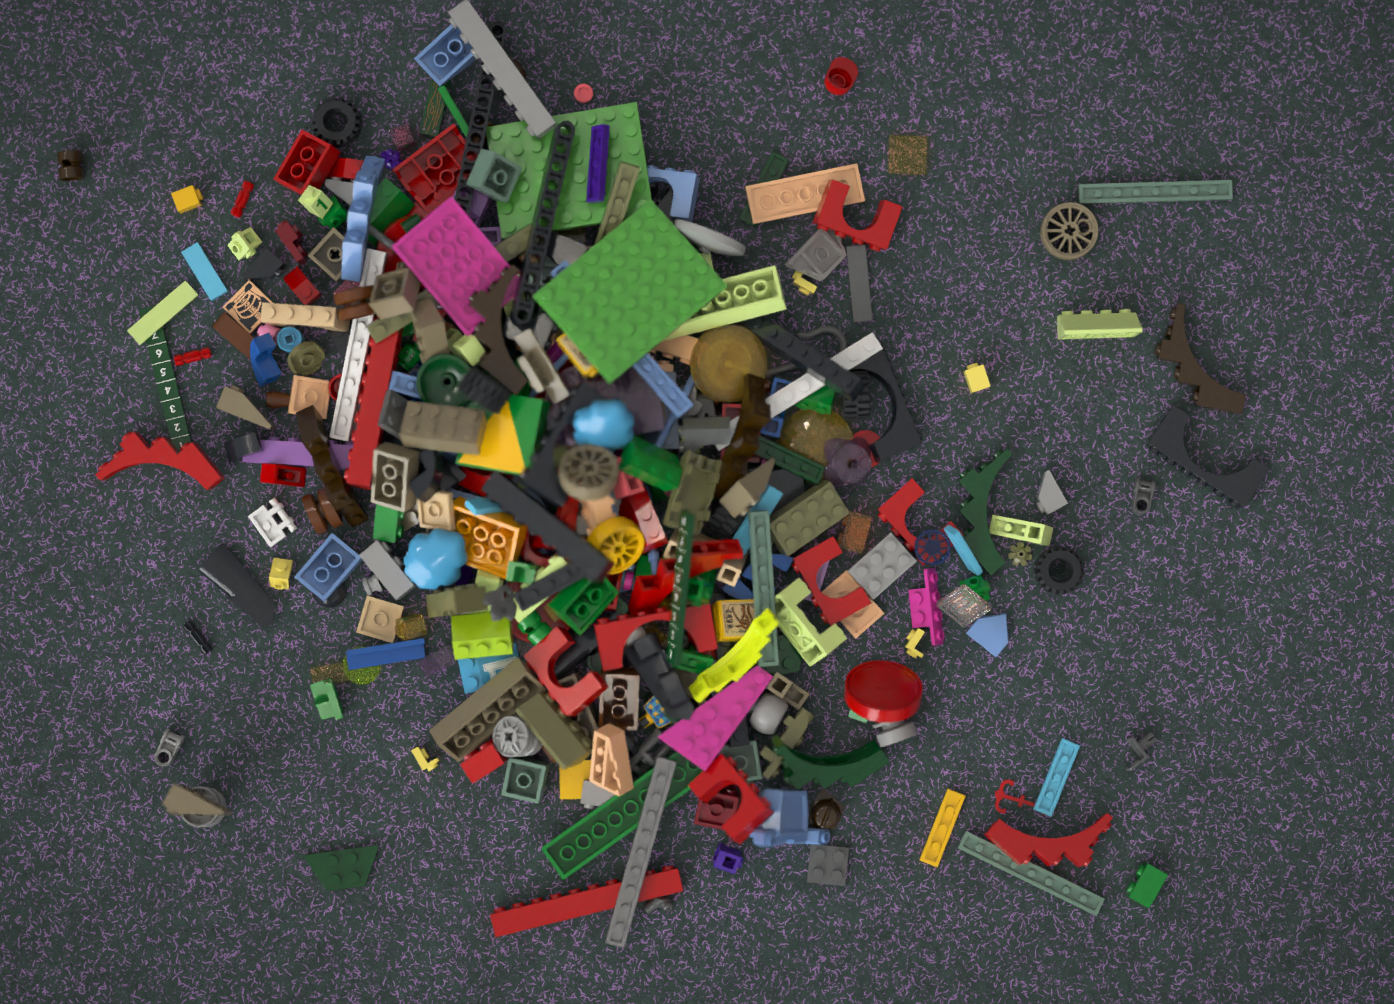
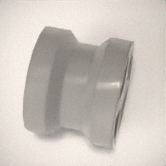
[362,574,383,596]

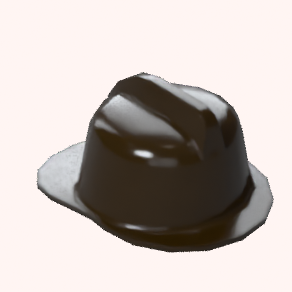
[809,789,845,830]

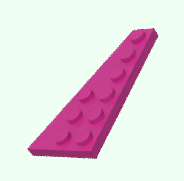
[658,665,773,771]

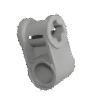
[154,728,185,766]

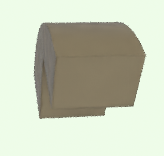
[766,672,810,710]

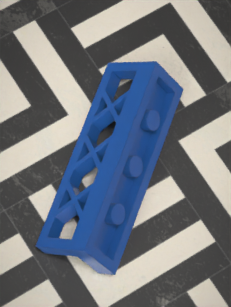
[346,638,425,670]

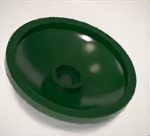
[416,354,470,407]

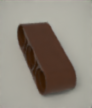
[212,312,254,360]

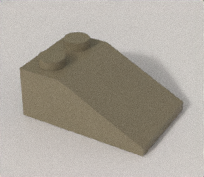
[216,385,276,431]
[719,458,775,518]
[162,784,233,816]

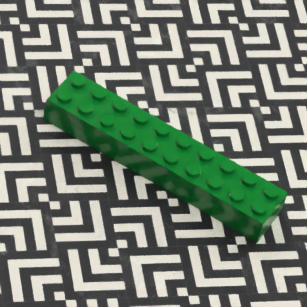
[541,751,715,880]

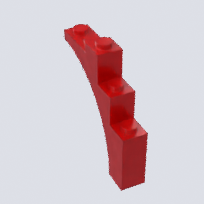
[95,431,225,490]
[984,813,1113,867]

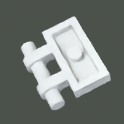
[248,497,297,547]

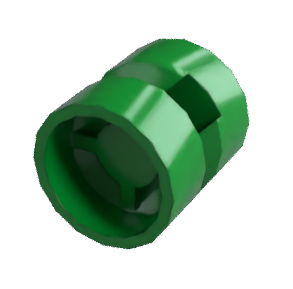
[517,610,553,646]

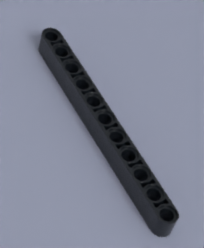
[454,22,506,217]
[510,121,575,326]

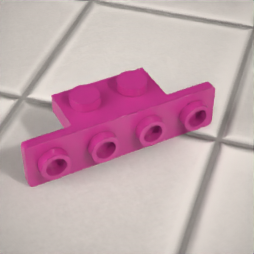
[908,568,944,645]

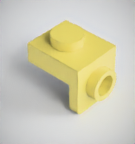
[792,271,817,296]
[269,558,293,590]
[905,628,925,659]

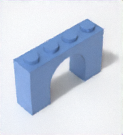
[647,165,700,223]

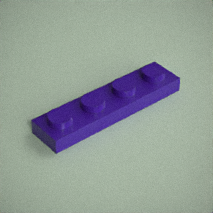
[586,124,610,204]

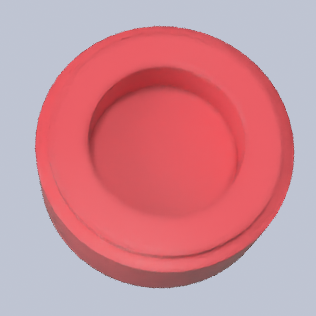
[574,84,593,103]

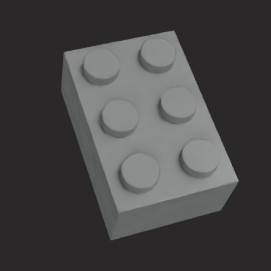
[847,533,917,600]
[359,540,417,600]

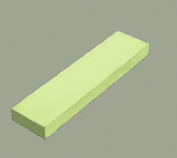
[127,281,198,345]

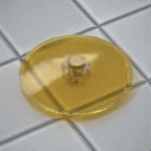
[777,409,854,484]

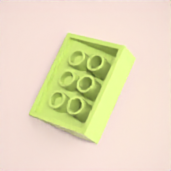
[1057,309,1142,339]

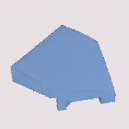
[966,613,1009,657]

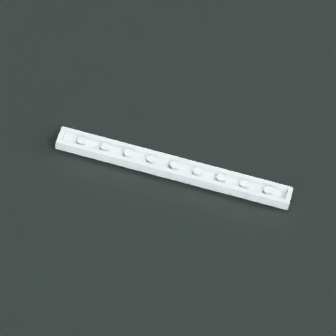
[330,248,387,441]
[715,332,883,451]

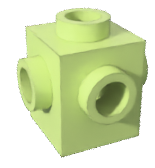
[228,227,262,260]

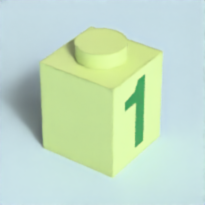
[298,185,333,218]

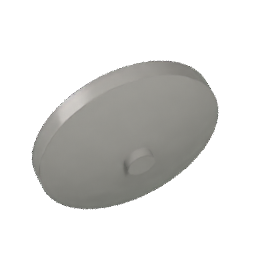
[673,219,746,256]

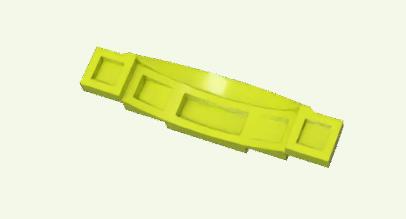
[688,608,779,703]

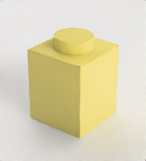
[964,363,990,393]

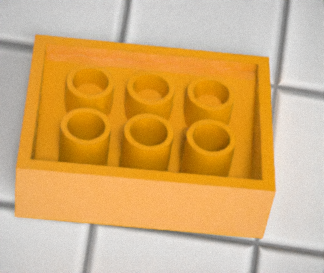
[453,496,528,579]

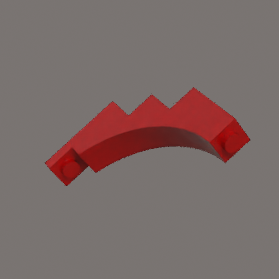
[628,539,744,616]

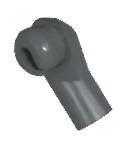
[643,897,673,914]

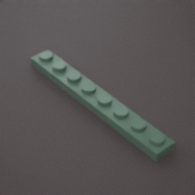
[1078,180,1233,204]
[748,510,779,667]
[957,830,1105,916]

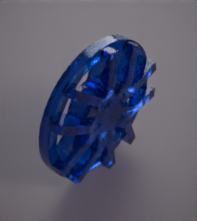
[914,529,951,566]

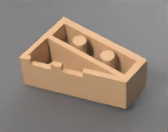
[650,335,710,365]
[578,481,617,536]
[589,723,634,796]

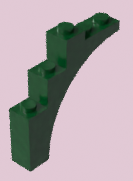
[958,448,1012,576]
[771,734,889,790]

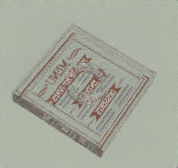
[936,584,991,627]

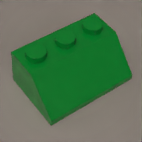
[368,178,415,247]
[618,435,683,491]
[548,577,619,636]

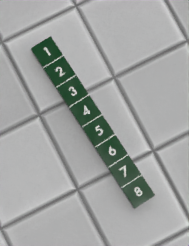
[138,305,192,452]
[666,509,695,666]

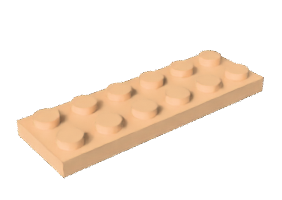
[745,163,865,224]

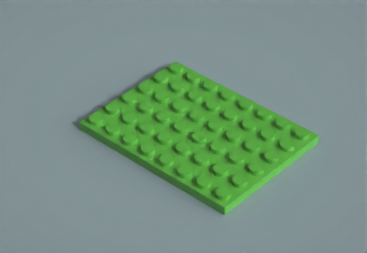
[486,102,652,240]
[533,200,727,385]

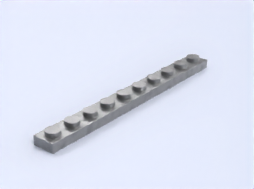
[605,756,676,948]

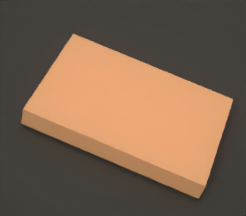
[822,570,884,639]

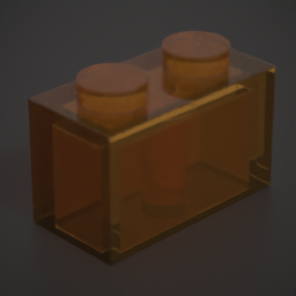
[837,511,872,554]

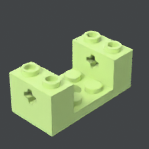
[774,578,847,666]

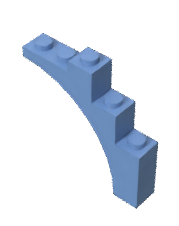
[341,156,385,282]

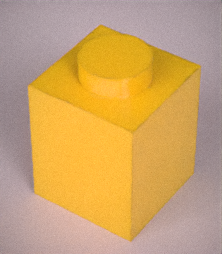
[171,185,203,213]

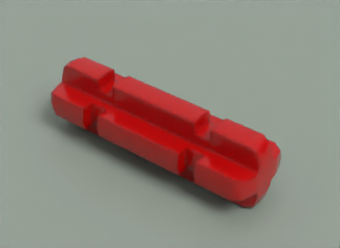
[231,181,254,218]
[174,347,212,366]

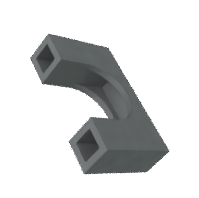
[679,417,730,460]

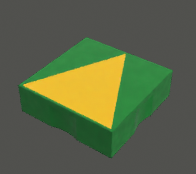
[456,395,550,476]

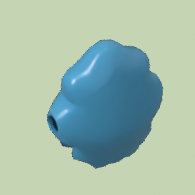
[573,400,634,453]
[404,528,468,590]

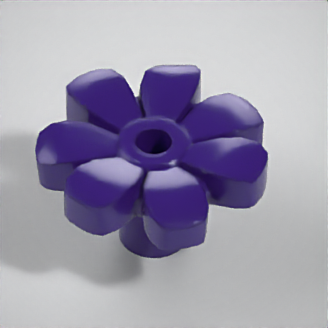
[380,149,403,170]
[456,564,474,586]

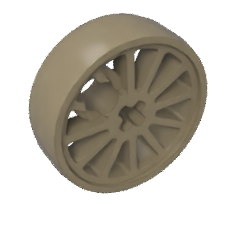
[1040,202,1099,260]
[559,444,619,501]

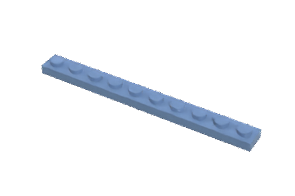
[550,260,694,419]

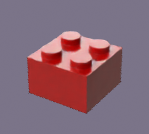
[460,738,509,784]

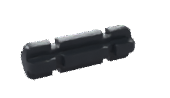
[183,621,213,655]

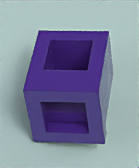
[712,842,743,874]

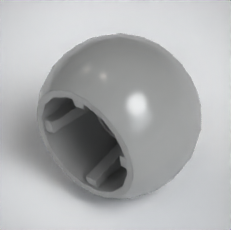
[749,693,789,735]

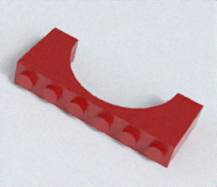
[594,603,718,671]

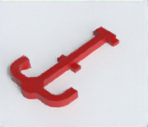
[994,780,1045,815]

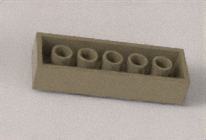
[429,657,547,762]

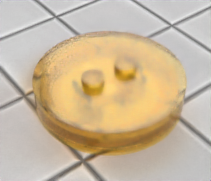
[690,325,767,403]

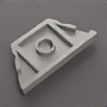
[784,229,847,281]

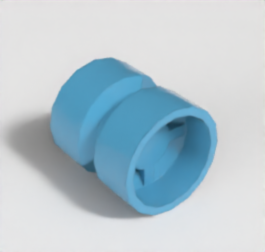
[277,327,305,353]

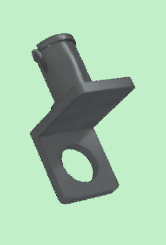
[1125,732,1157,771]

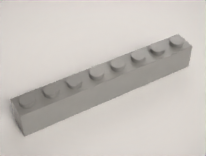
[448,0,557,140]

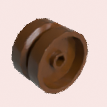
[333,285,376,322]
[301,487,344,535]

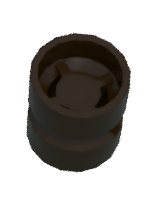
[57,150,84,181]

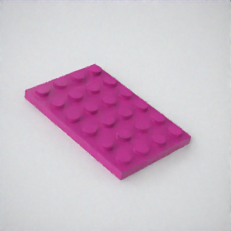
[391,196,519,337]

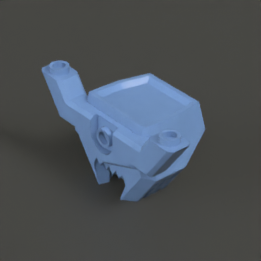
[749,788,830,847]

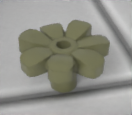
[1008,542,1032,566]

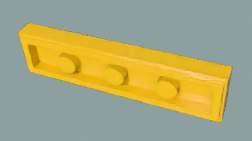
[919,788,966,867]

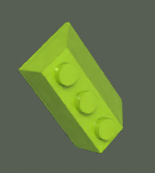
[451,611,514,660]

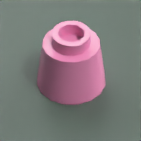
[257,324,281,344]

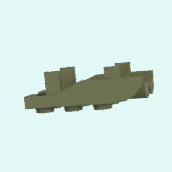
[663,450,722,536]
[759,707,815,779]

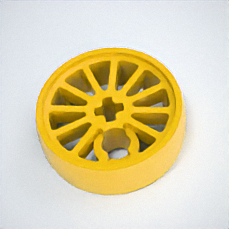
[587,517,644,574]

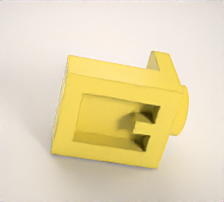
[411,746,440,771]

